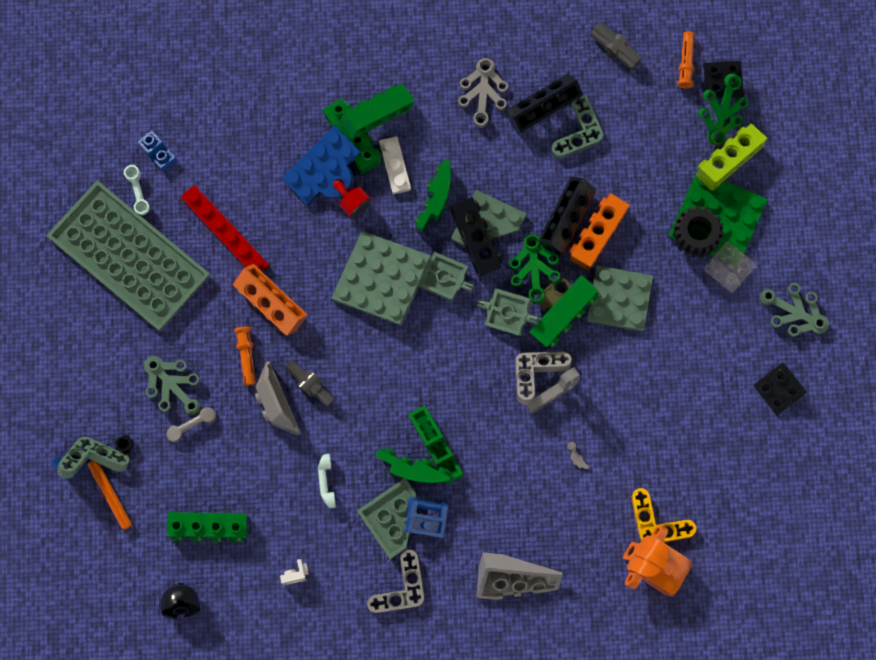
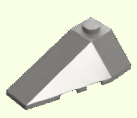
[477,552,562,600]

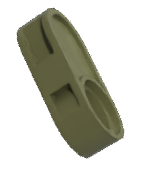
[538,278,570,311]

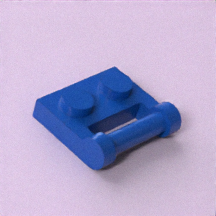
[405,497,448,538]

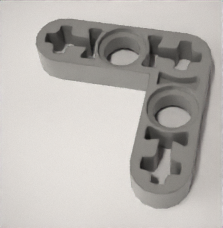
[516,352,572,405]
[526,367,580,414]
[367,550,424,613]

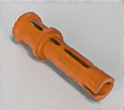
[677,31,695,88]
[234,326,256,386]

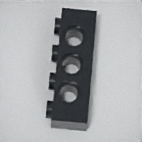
[505,74,583,133]
[538,176,597,255]
[449,197,502,277]

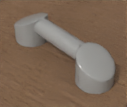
[166,407,217,443]

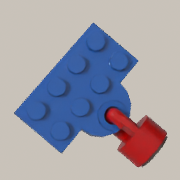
[282,125,371,218]

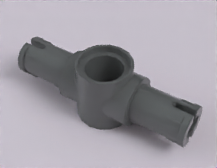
[285,360,334,407]

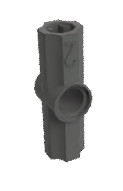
[590,22,642,70]

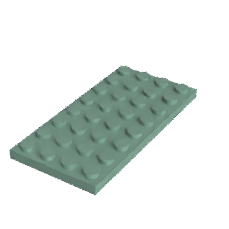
[46,180,211,332]

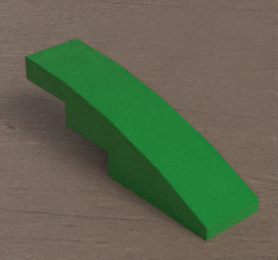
[408,405,464,485]

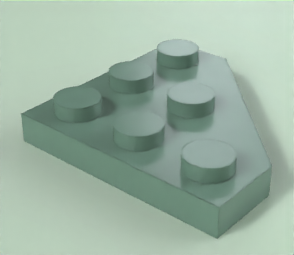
[451,190,527,247]
[357,478,416,560]

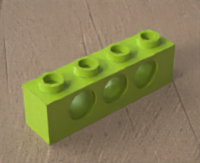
[696,123,768,191]

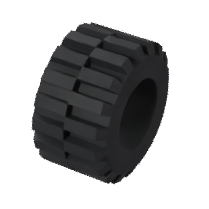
[673,206,724,258]

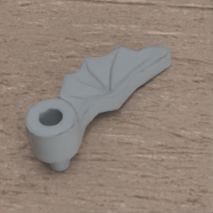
[567,442,589,469]

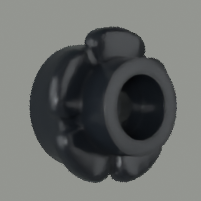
[115,435,134,454]

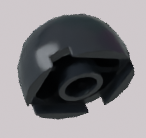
[160,583,200,619]

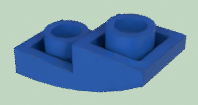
[137,130,177,172]

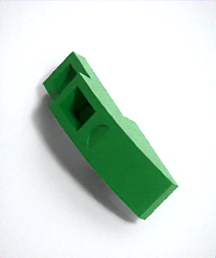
[415,159,450,234]
[375,447,454,483]

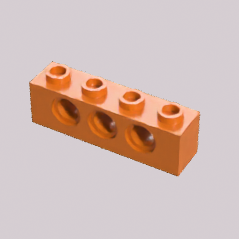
[569,193,630,271]
[233,264,308,336]

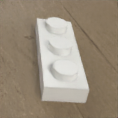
[379,136,411,195]

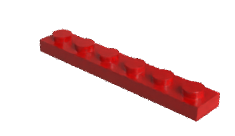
[180,184,270,272]

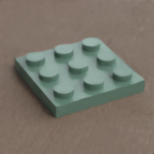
[587,266,653,332]

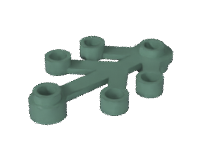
[759,283,829,337]
[144,356,201,416]

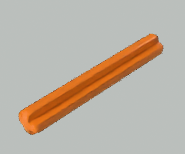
[88,461,132,530]

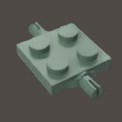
[419,252,474,302]
[477,288,539,336]

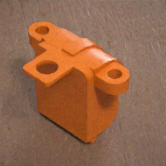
[623,524,692,597]

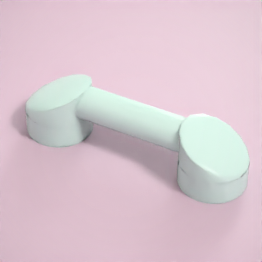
[124,165,150,215]
[318,454,336,508]

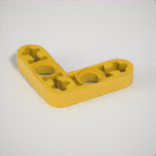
[632,488,696,543]

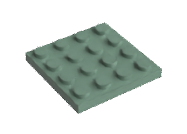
[331,231,431,326]

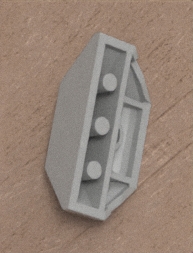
[254,361,301,435]

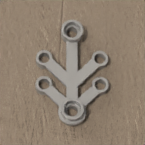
[458,58,508,128]

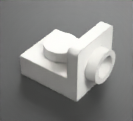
[280,559,309,586]

